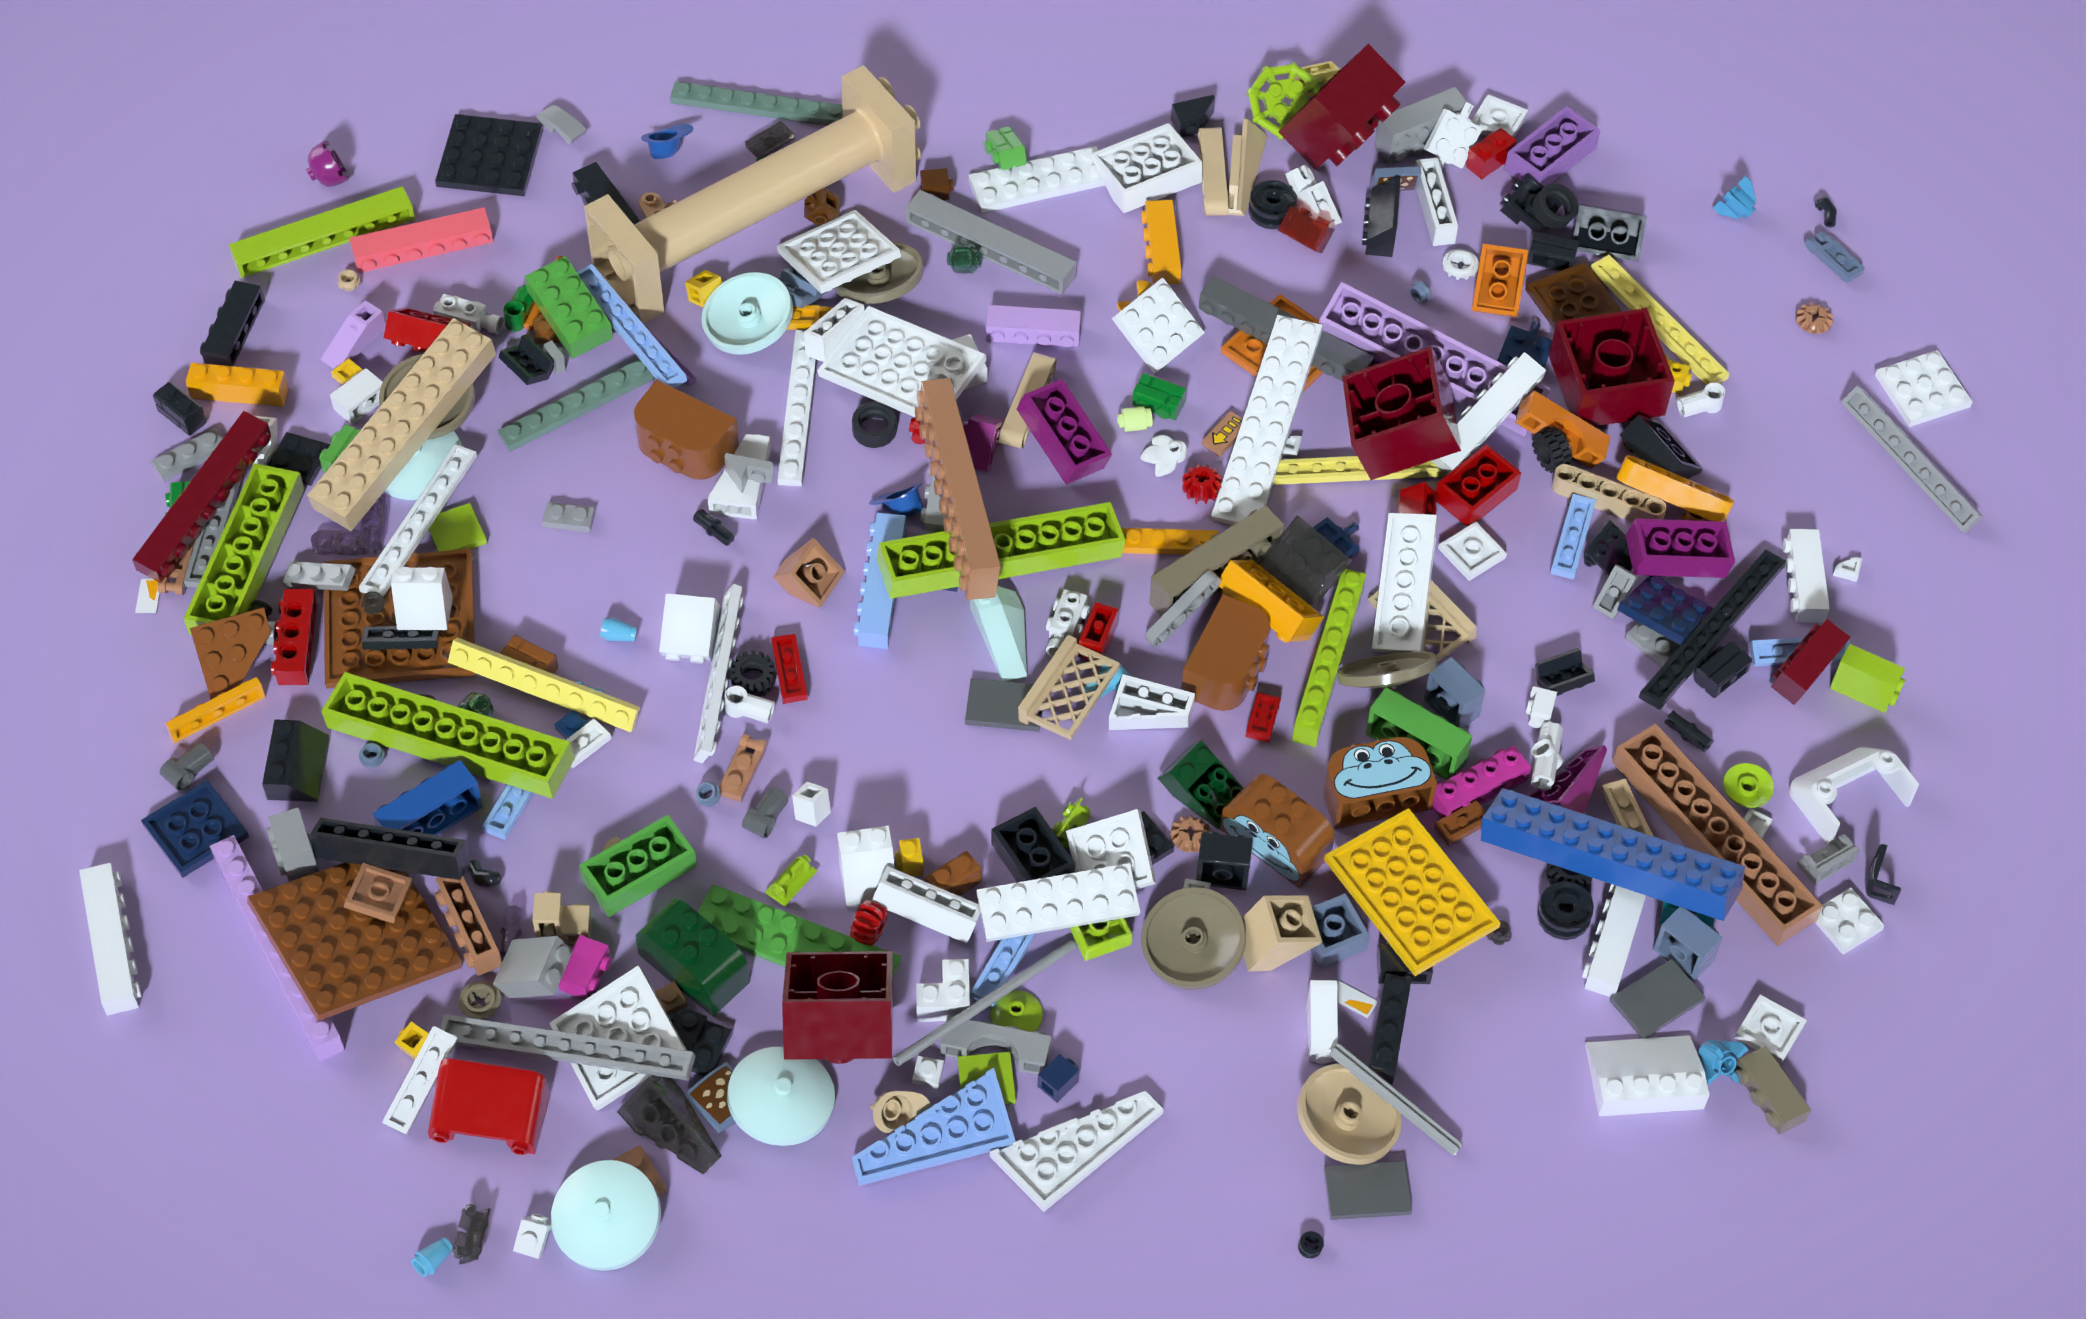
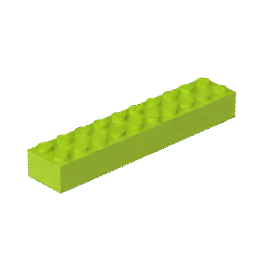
[876,502,1126,599]
[321,672,575,799]

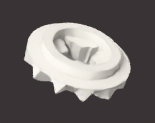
[1442,249,1479,280]

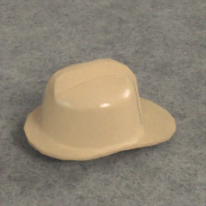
[870,1091,931,1133]

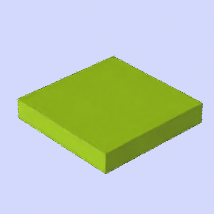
[428,503,487,551]
[957,1052,1016,1105]

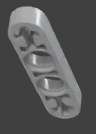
[1145,570,1221,648]

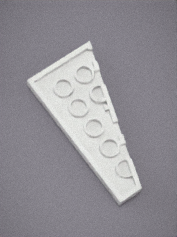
[990,1091,1164,1212]

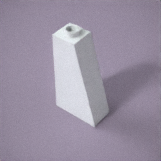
[708,434,771,519]

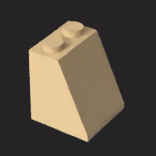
[1242,895,1322,972]

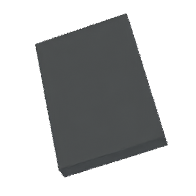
[965,678,1042,732]
[1610,959,1705,1039]
[1324,1161,1412,1220]

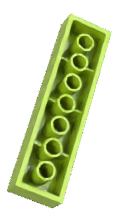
[183,463,304,635]

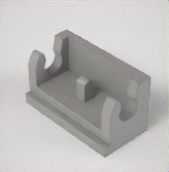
[1797,834,1859,885]

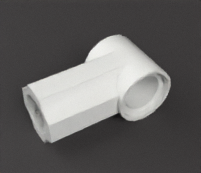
[1676,383,1725,417]
[725,686,775,723]

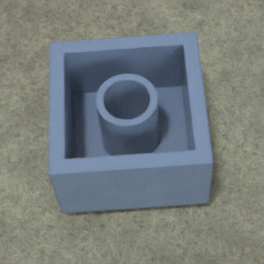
[1424,657,1486,728]
[1310,893,1370,969]
[1653,907,1723,982]

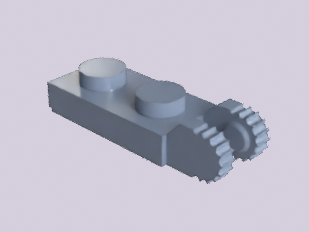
[1805,231,1865,284]

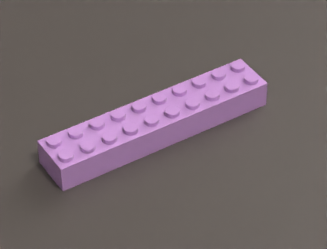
[1319,282,1550,437]

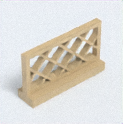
[1368,580,1477,663]
[1018,635,1120,740]

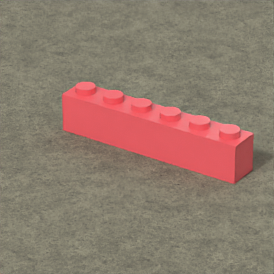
[349,207,493,273]

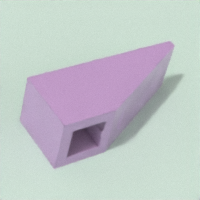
[321,300,386,369]

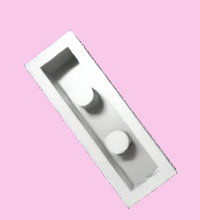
[804,298,864,362]

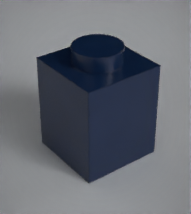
[1037,1054,1079,1103]

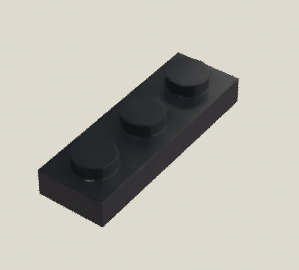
[361,626,440,650]

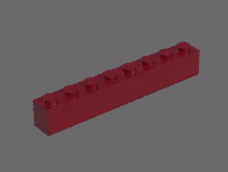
[132,410,271,583]

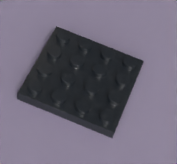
[435,114,543,196]

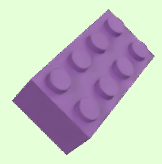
[1504,106,1600,187]

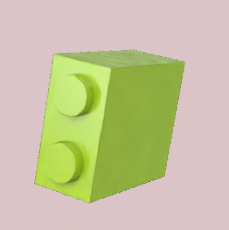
[1830,644,1906,713]

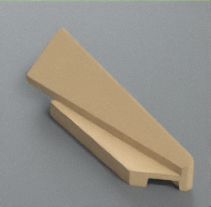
[1228,119,1267,216]

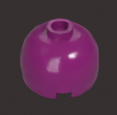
[306,140,349,187]

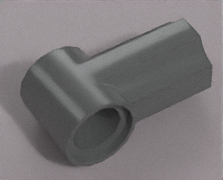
[160,742,214,791]
[742,788,788,839]

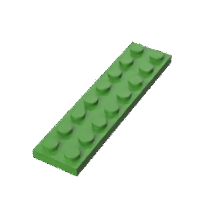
[698,884,902,977]

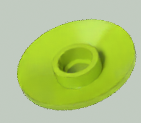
[1723,763,1774,808]
[990,990,1043,1032]

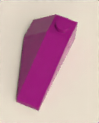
[1529,745,1607,814]

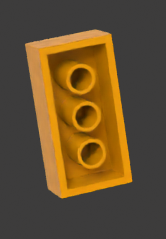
[1219,560,1325,643]

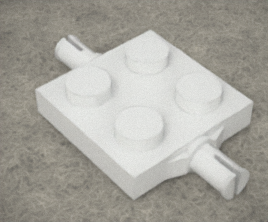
[1424,102,1483,170]

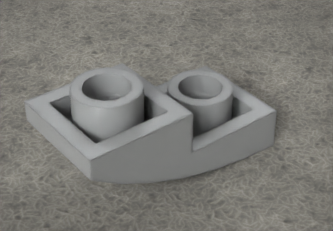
[537,105,587,145]

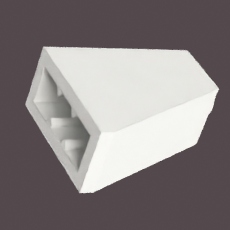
[1306,980,1338,1064]

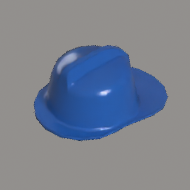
[641,124,694,159]
[869,483,923,517]

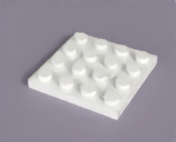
[777,210,901,294]
[549,965,687,1111]

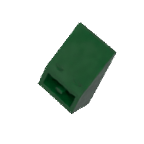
[1157,740,1244,829]

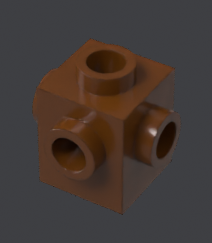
[804,188,840,226]

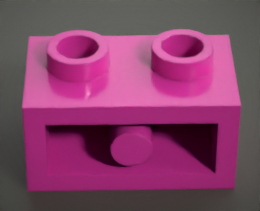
[558,935,612,1000]

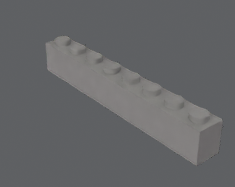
[906,190,1077,295]

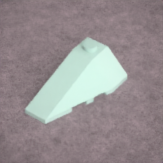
[970,586,1027,682]

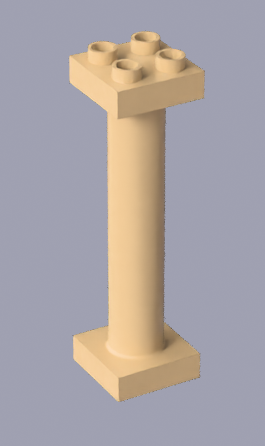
[584,65,921,323]

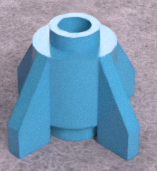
[1713,176,1757,219]
[1698,1039,1748,1084]

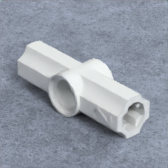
[1531,721,1563,791]

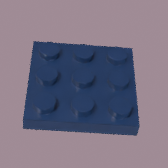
[1617,576,1713,645]
[141,780,249,878]

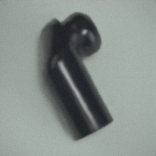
[1815,196,1837,228]
[467,859,502,887]

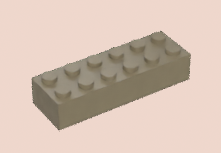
[1149,506,1284,617]

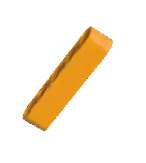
[1616,455,1735,522]

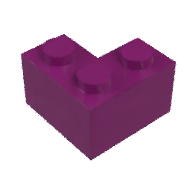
[963,414,1005,472]

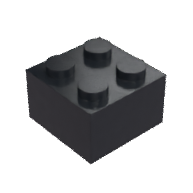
[1196,832,1253,891]

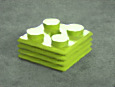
[1070,918,1133,961]

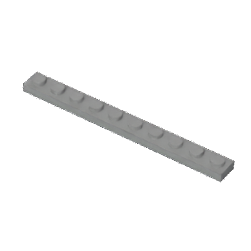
[440,1014,695,1081]

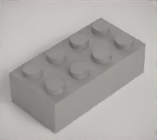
[1375,87,1467,165]

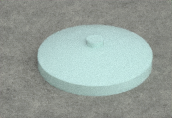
[702,272,793,354]
[384,431,462,500]
[727,1047,835,1146]
[551,1160,661,1271]

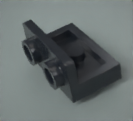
[498,334,554,385]
[1535,648,1595,696]

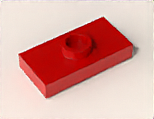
[1245,692,1281,743]

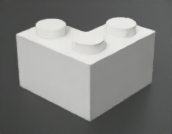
[916,959,970,1022]

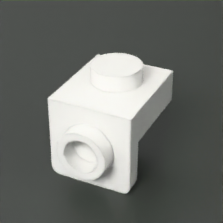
[513,1214,552,1259]

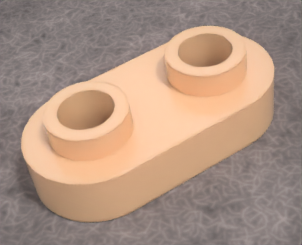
[639,192,665,219]

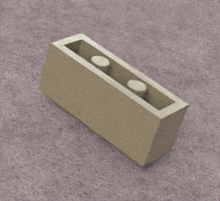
[1734,1046,1811,1135]

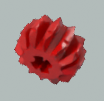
[1182,464,1222,504]
[850,900,888,946]

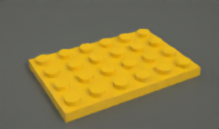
[1324,808,1500,976]

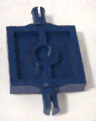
[1497,321,1552,368]
[1291,517,1359,578]

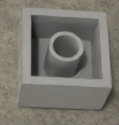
[266,807,319,882]

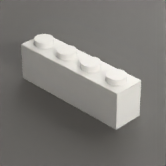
[1415,158,1458,246]
[1783,529,1830,623]
[872,866,980,943]

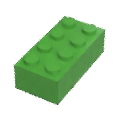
[525,256,613,359]
[1366,687,1473,780]
[579,815,697,917]

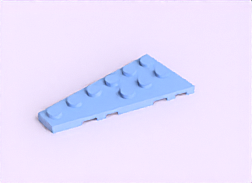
[852,1068,1016,1186]

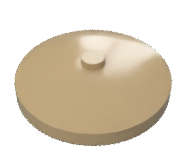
[1297,1064,1402,1165]

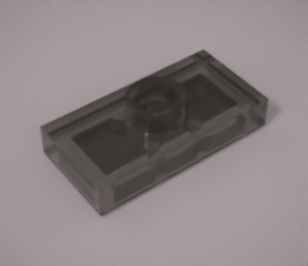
[745,121,795,159]

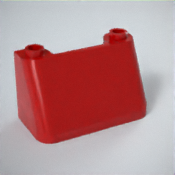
[428,1058,550,1155]

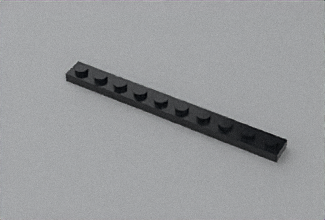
[1639,549,1786,710]

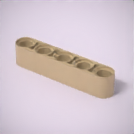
[1198,127,1228,216]
[999,352,1057,449]
[1552,464,1667,522]

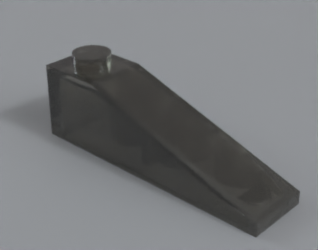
[617,1075,722,1175]

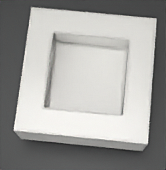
[912,1056,944,1089]

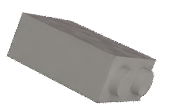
[493,936,573,998]

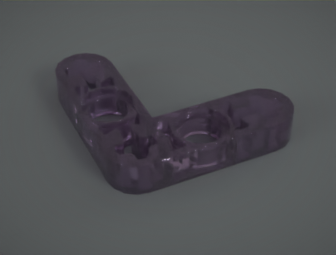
[311,493,387,555]

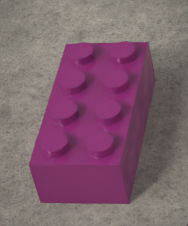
[1016,379,1112,485]
[1626,518,1735,578]

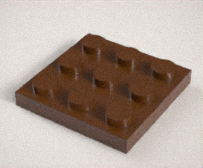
[1525,262,1621,331]

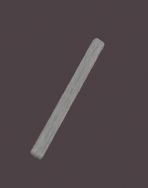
[1330,1043,1463,1155]

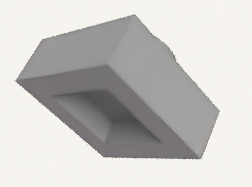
[544,340,566,374]

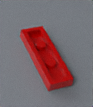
[771,634,808,704]

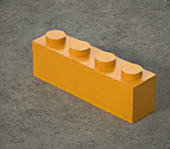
[1141,200,1181,285]
[186,363,289,407]

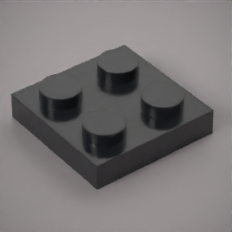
[267,432,330,486]

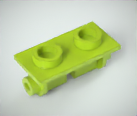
[1052,798,1091,850]
[765,854,818,907]

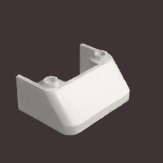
[1789,747,1919,845]

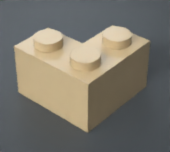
[532,891,592,946]

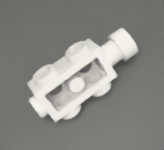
[433,294,504,334]
[1046,589,1090,657]

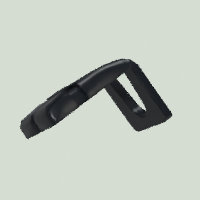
[1865,844,1901,905]

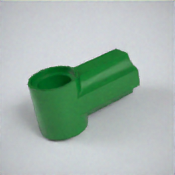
[503,285,534,332]

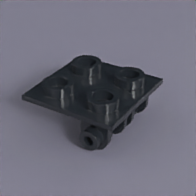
[1584,520,1632,576]

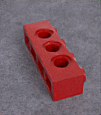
[271,589,318,685]

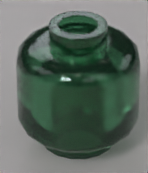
[947,244,982,274]
[457,692,494,717]

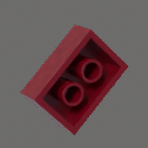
[1771,619,1851,705]

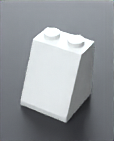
[391,567,453,630]
[659,594,721,664]
[837,825,895,908]

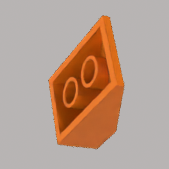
[1472,244,1528,318]

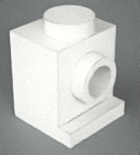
[1526,686,1557,728]

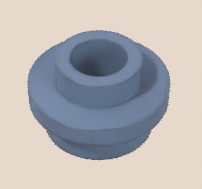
[1410,281,1431,303]
[359,743,385,768]
[696,782,721,807]

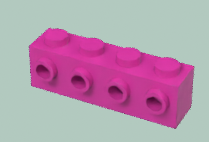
[1432,745,1531,819]

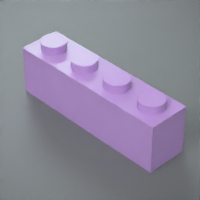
[986,305,1081,347]

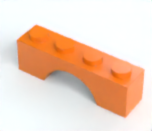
[1515,391,1611,468]

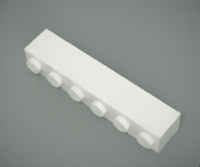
[1431,352,1546,475]
[79,863,142,1016]
[1582,884,1646,997]

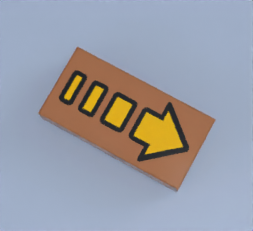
[1202,411,1243,457]

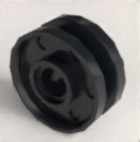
[1248,180,1297,229]
[1537,881,1594,940]

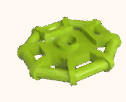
[1246,62,1322,140]

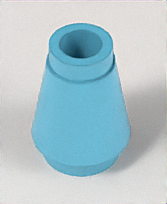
[600,617,637,642]
[411,1237,453,1277]

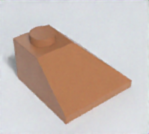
[773,538,845,607]

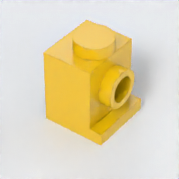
[685,270,723,308]
[1665,355,1693,395]
[894,838,923,877]
[394,1022,429,1060]

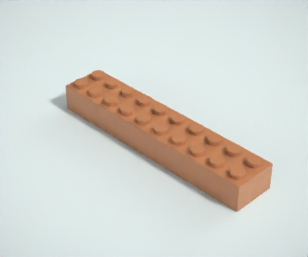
[915,378,1001,600]
[1612,723,1823,946]

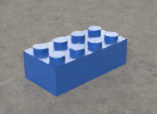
[372,760,483,835]

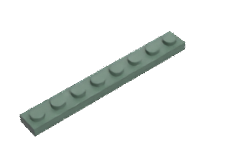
[670,81,843,126]
[498,347,673,452]

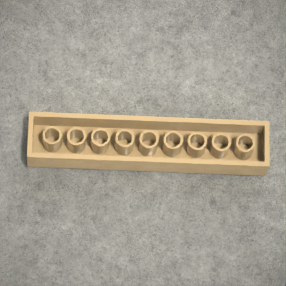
[307,318,496,531]

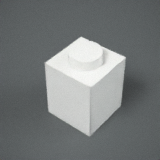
[792,782,831,827]

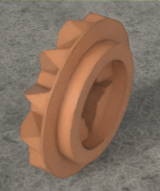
[1796,302,1833,334]
[1170,815,1211,853]

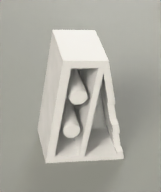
[1109,674,1195,730]

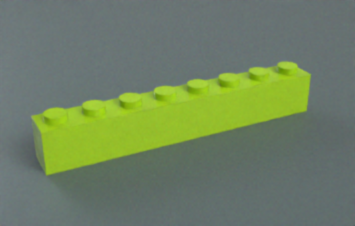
[228,186,415,278]
[1292,568,1367,748]

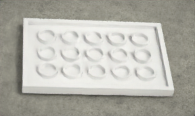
[817,306,986,417]

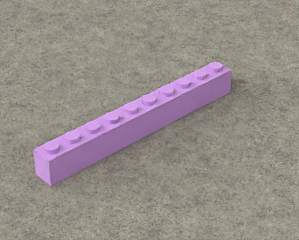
[210,835,344,1062]

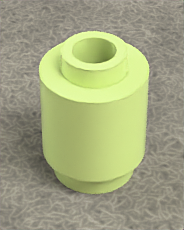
[1117,406,1153,432]

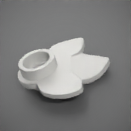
[1140,435,1188,477]

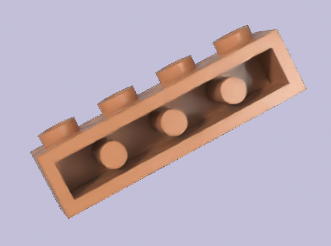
[435,876,502,976]

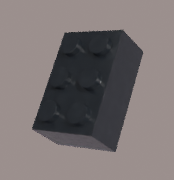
[991,806,1075,883]

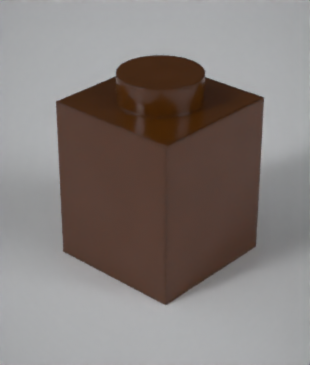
[920,168,954,201]

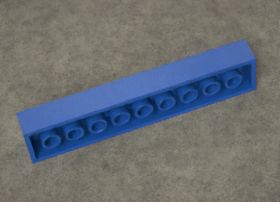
[1481,788,1745,921]

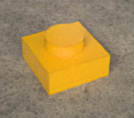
[331,358,363,385]

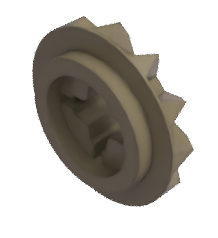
[459,981,501,1020]

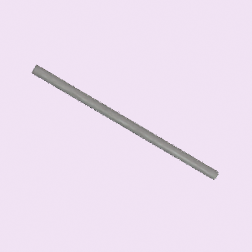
[893,940,1077,1066]

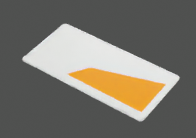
[135,579,160,613]
[1337,981,1378,1018]

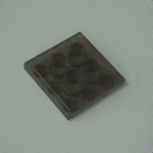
[1258,515,1353,608]

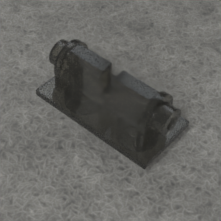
[452,1204,490,1265]

